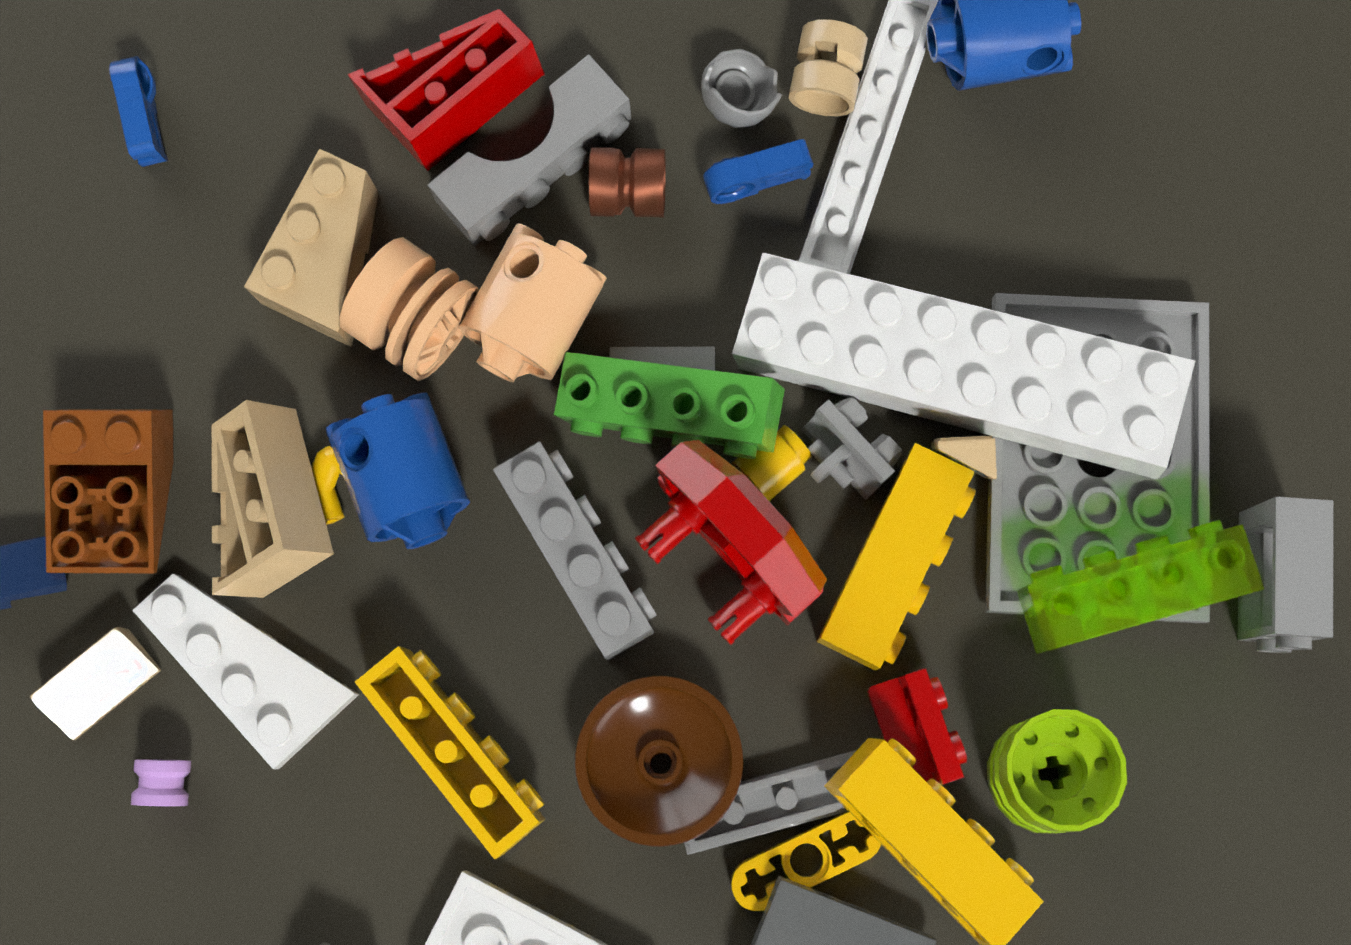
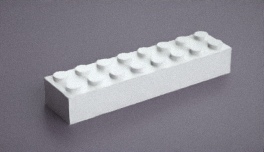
[732,253,1195,479]

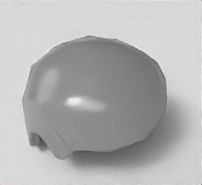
[701,48,782,128]

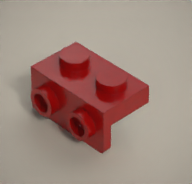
[867,668,967,785]

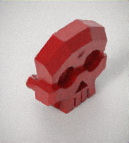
[634,440,827,645]

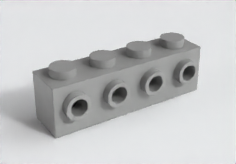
[493,442,657,661]

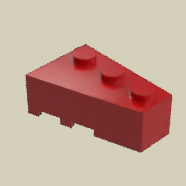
[347,9,544,171]

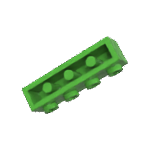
[554,352,785,459]

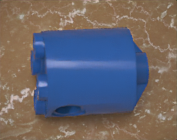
[926,0,1081,91]
[325,393,470,549]

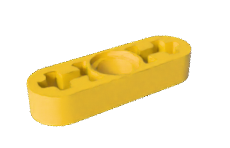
[731,811,881,911]

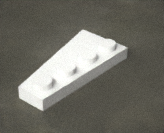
[133,574,359,769]

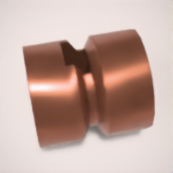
[589,148,666,218]

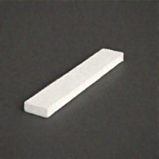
[799,0,938,274]

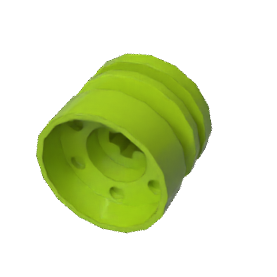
[987,709,1127,834]

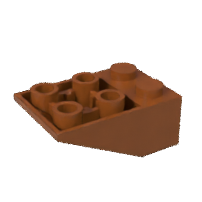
[43,409,174,573]

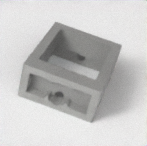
[1238,497,1333,653]

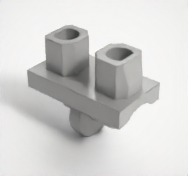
[802,397,903,500]

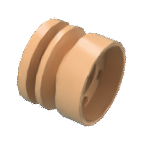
[339,237,479,381]

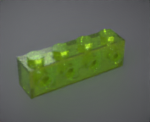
[1016,520,1265,654]

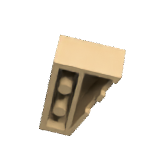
[244,149,379,347]
[212,400,334,598]

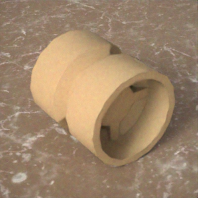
[789,20,868,117]

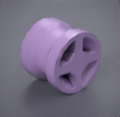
[131,759,191,806]

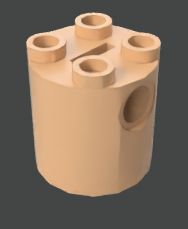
[458,224,607,383]

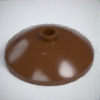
[575,676,743,847]

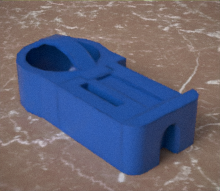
[109,56,168,167]
[703,139,813,204]

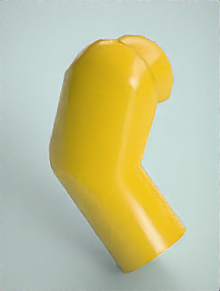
[311,446,345,525]

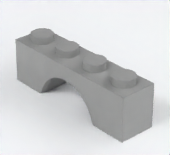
[427,54,631,246]

